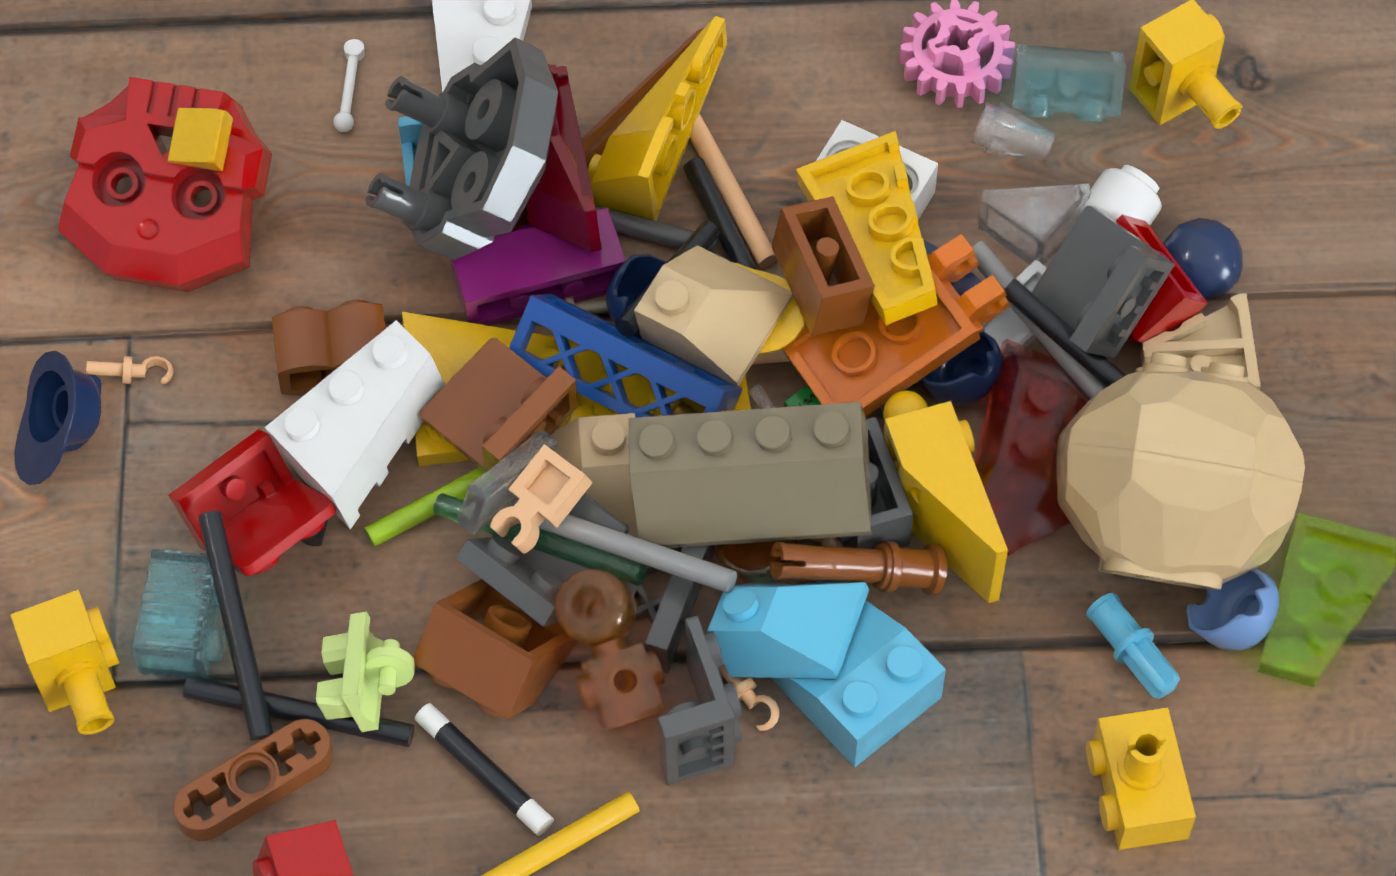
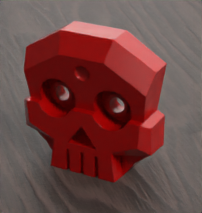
[58,77,272,292]

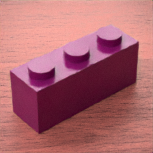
[450,207,626,326]

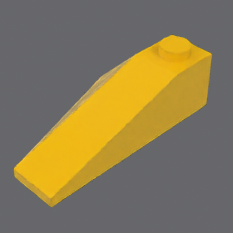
[588,16,727,221]

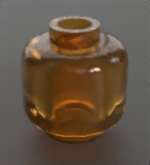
[555,569,636,648]

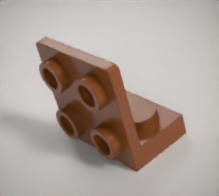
[420,338,578,486]

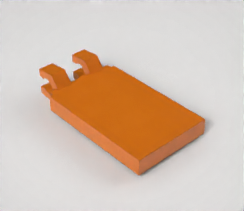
[782,234,1010,417]

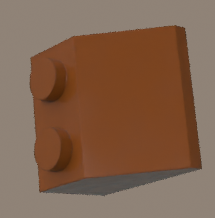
[413,579,583,720]

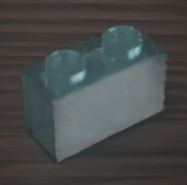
[132,549,225,679]

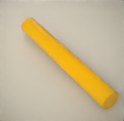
[481,791,640,876]

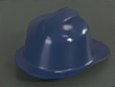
[14,351,102,485]

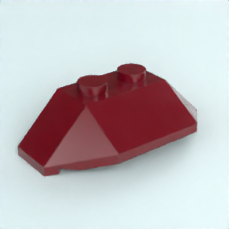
[526,64,602,252]

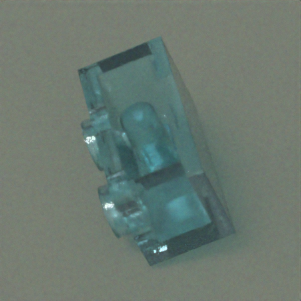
[1012,44,1126,122]

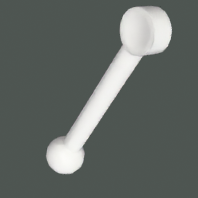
[333,39,365,132]

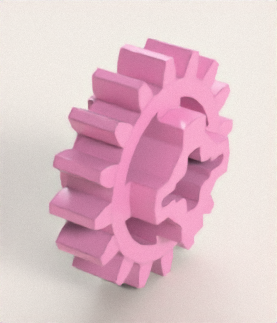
[899,0,1015,108]

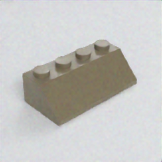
[629,402,872,548]

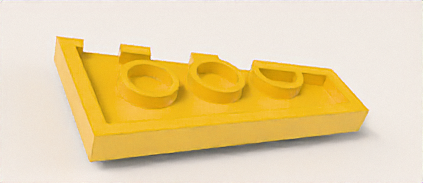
[796,131,938,325]

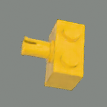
[1128,0,1243,129]
[10,589,120,735]
[1086,707,1196,850]

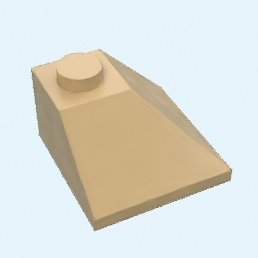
[634,245,794,387]
[525,413,639,538]

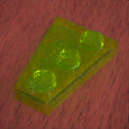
[1257,512,1396,687]

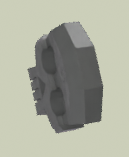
[366,37,558,260]

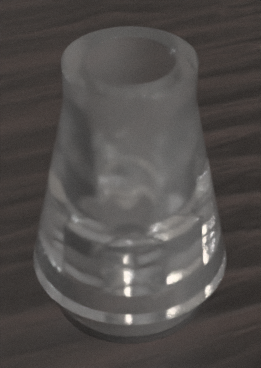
[972,102,1055,162]

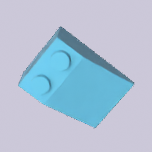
[771,580,946,768]

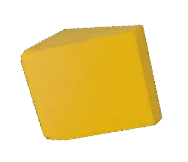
[168,108,233,171]

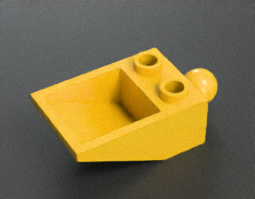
[883,391,1008,603]

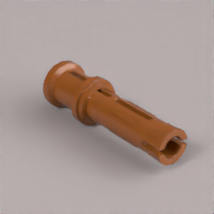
[770,541,947,595]

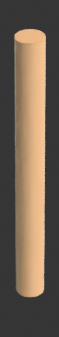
[690,114,778,269]

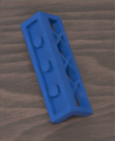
[509,294,743,418]

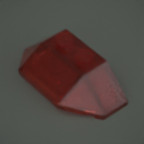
[974,339,1090,556]

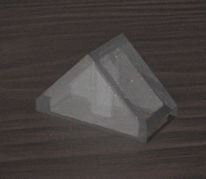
[977,184,1091,265]

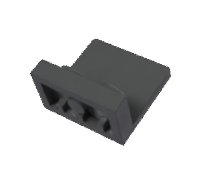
[1032,206,1175,358]
[456,493,629,626]
[658,615,742,785]

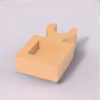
[490,444,593,554]

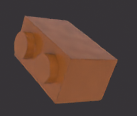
[772,196,875,336]

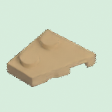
[1140,293,1261,390]

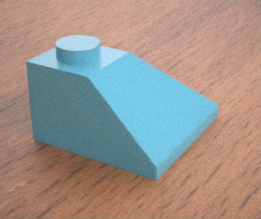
[707,582,869,679]

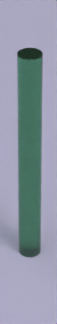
[433,493,647,586]

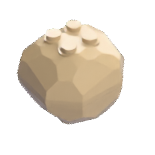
[1056,352,1305,590]

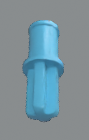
[1086,593,1180,699]

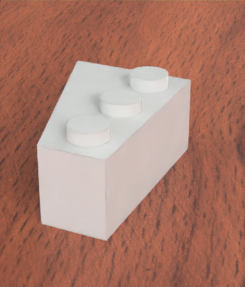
[265,320,445,530]

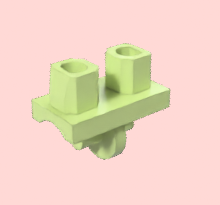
[316,611,415,732]

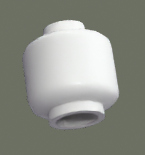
[1080,165,1162,225]

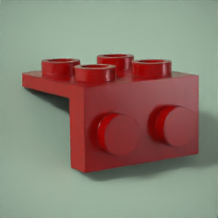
[168,429,336,576]

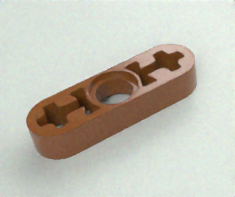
[173,719,333,841]

